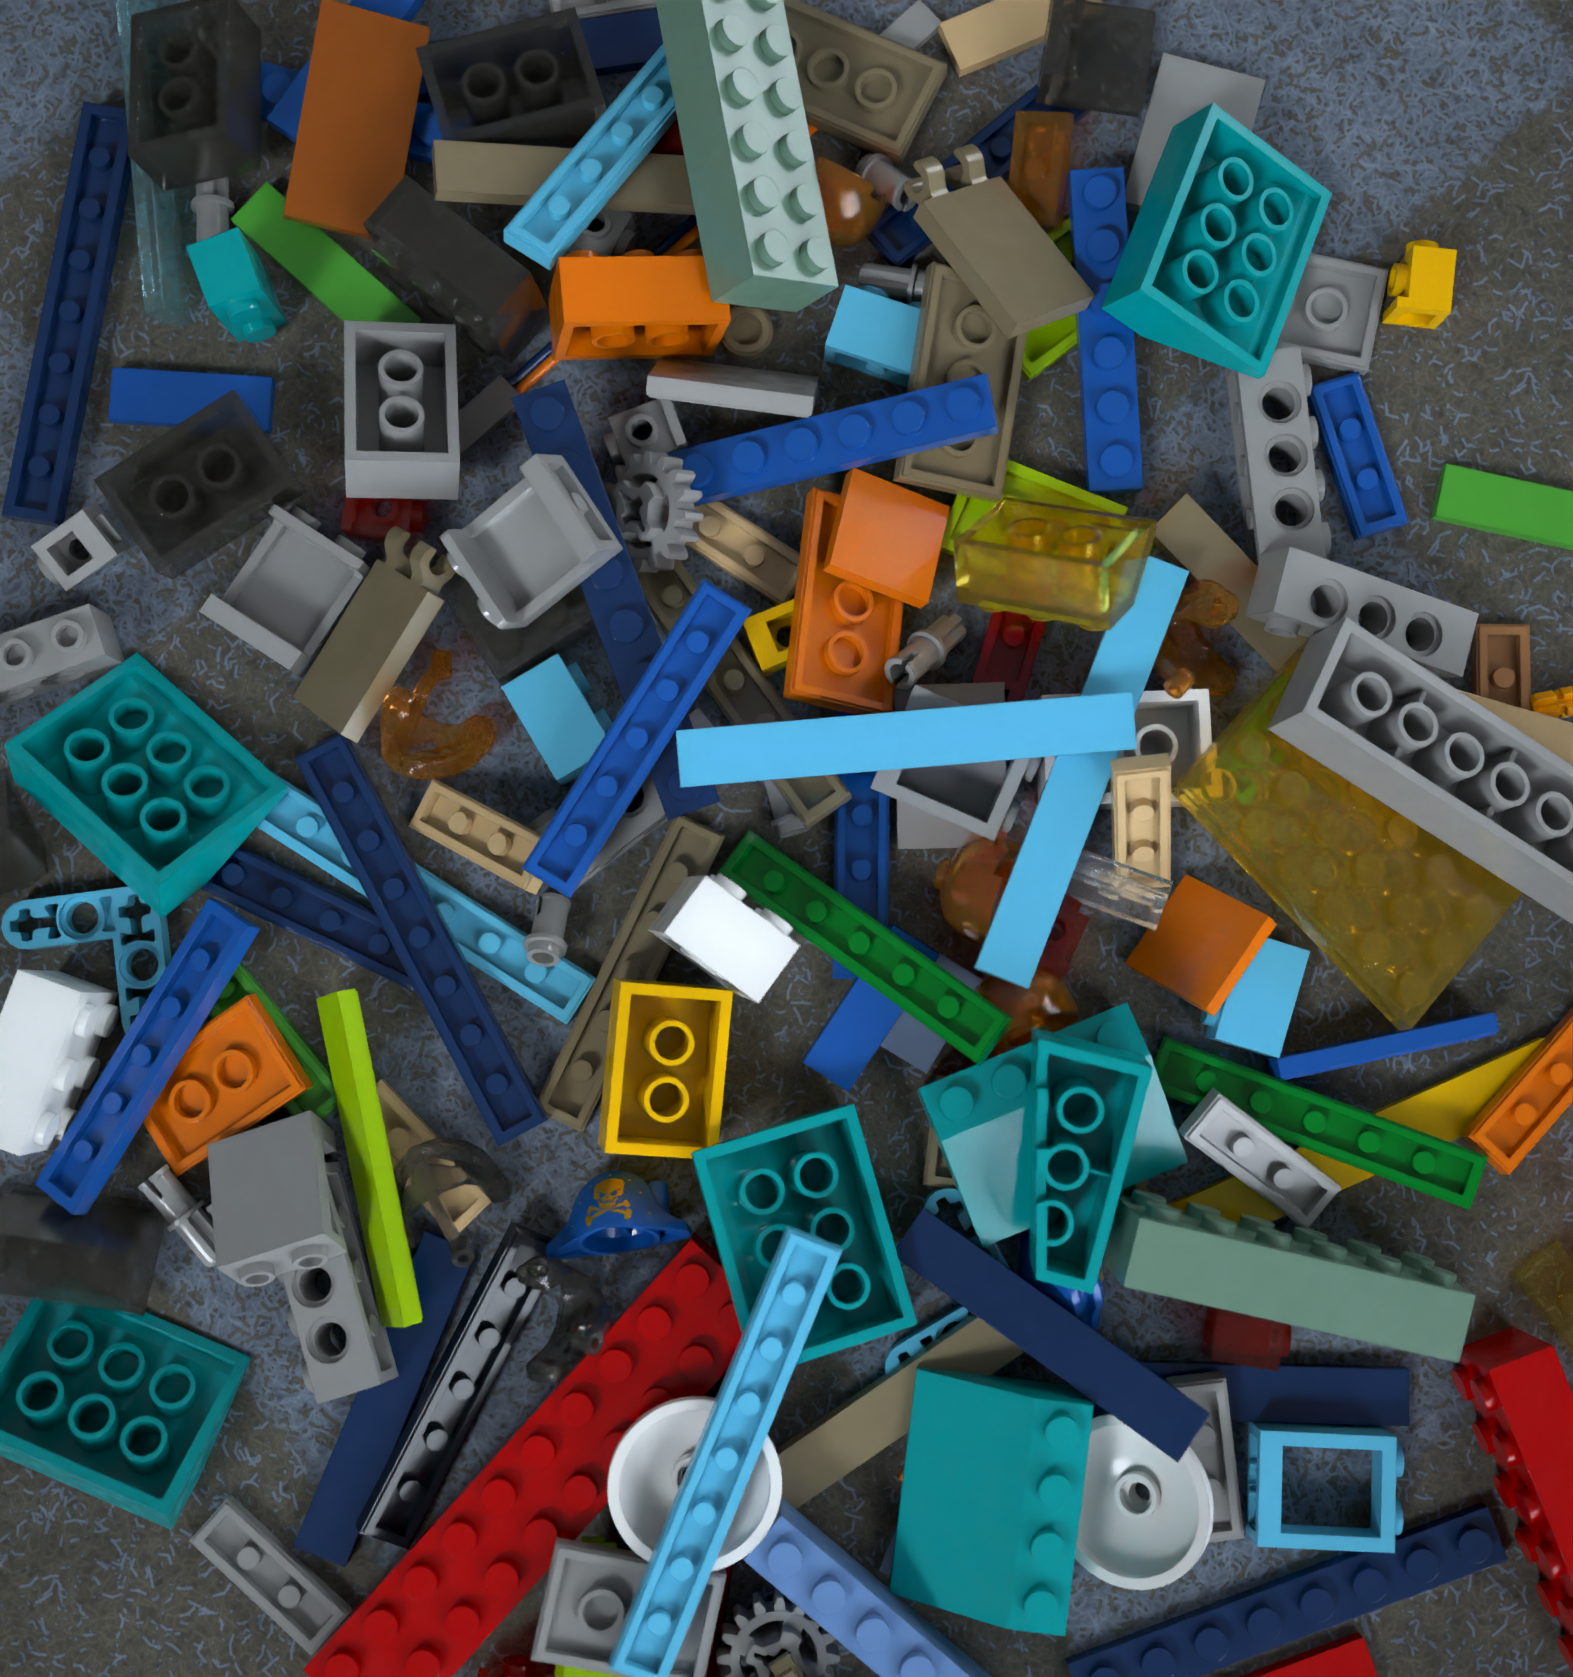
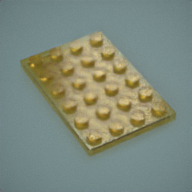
[1171,641,1522,1031]

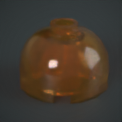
[815,156,889,249]
[934,837,1022,946]
[974,965,1080,1061]

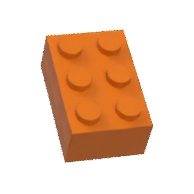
[548,249,731,360]

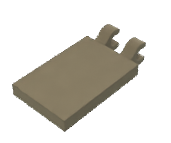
[903,144,1095,339]
[293,525,456,743]

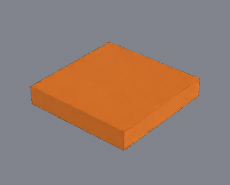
[822,468,950,609]
[1125,874,1277,1017]

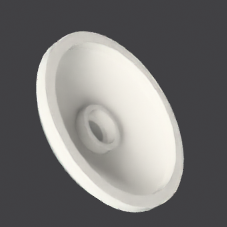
[607,1396,782,1572]
[1075,1413,1214,1590]

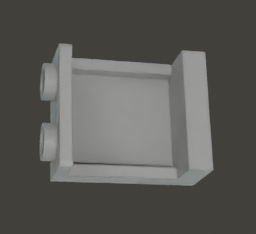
[440,454,623,629]
[199,504,371,678]
[207,1110,346,1287]

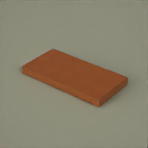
[283,0,430,245]

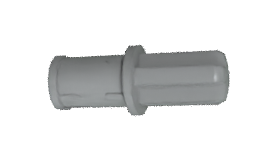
[191,150,235,242]
[858,262,926,305]
[884,614,967,690]
[137,1164,216,1267]

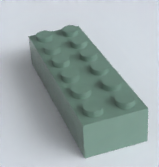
[655,0,839,313]
[1102,1189,1476,1363]

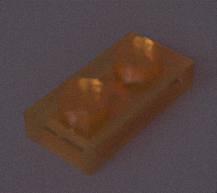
[1008,111,1074,227]

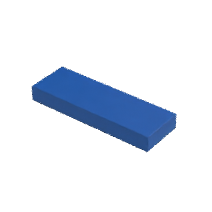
[108,367,276,433]
[1307,371,1409,541]
[803,922,940,1092]

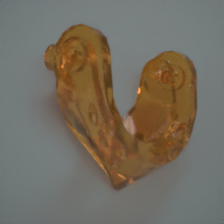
[1154,579,1239,699]
[379,650,497,780]

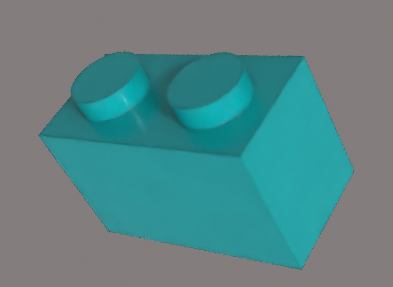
[186,227,288,343]

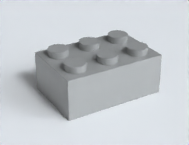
[344,320,460,500]

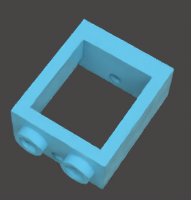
[1246,1422,1404,1553]

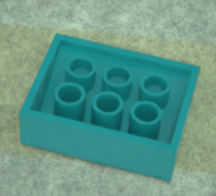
[1101,103,1332,379]
[4,652,288,918]
[917,1002,1188,1248]
[691,1104,918,1365]
[0,1271,251,1530]
[889,1367,1094,1636]

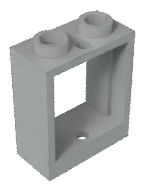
[870,684,1042,841]

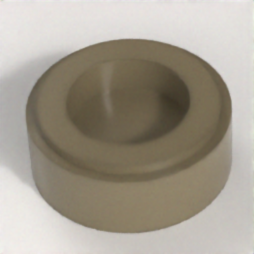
[721,305,773,361]

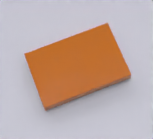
[143,993,314,1177]

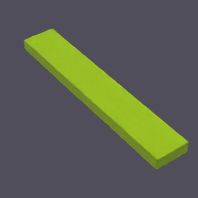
[316,988,423,1327]

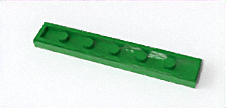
[717,830,1014,1066]
[1154,1036,1488,1210]

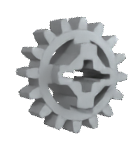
[605,451,704,573]
[716,1588,840,1677]

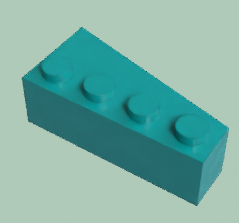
[1030,1027,1153,1294]

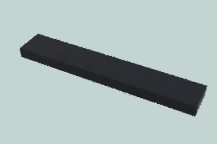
[355,1221,557,1549]

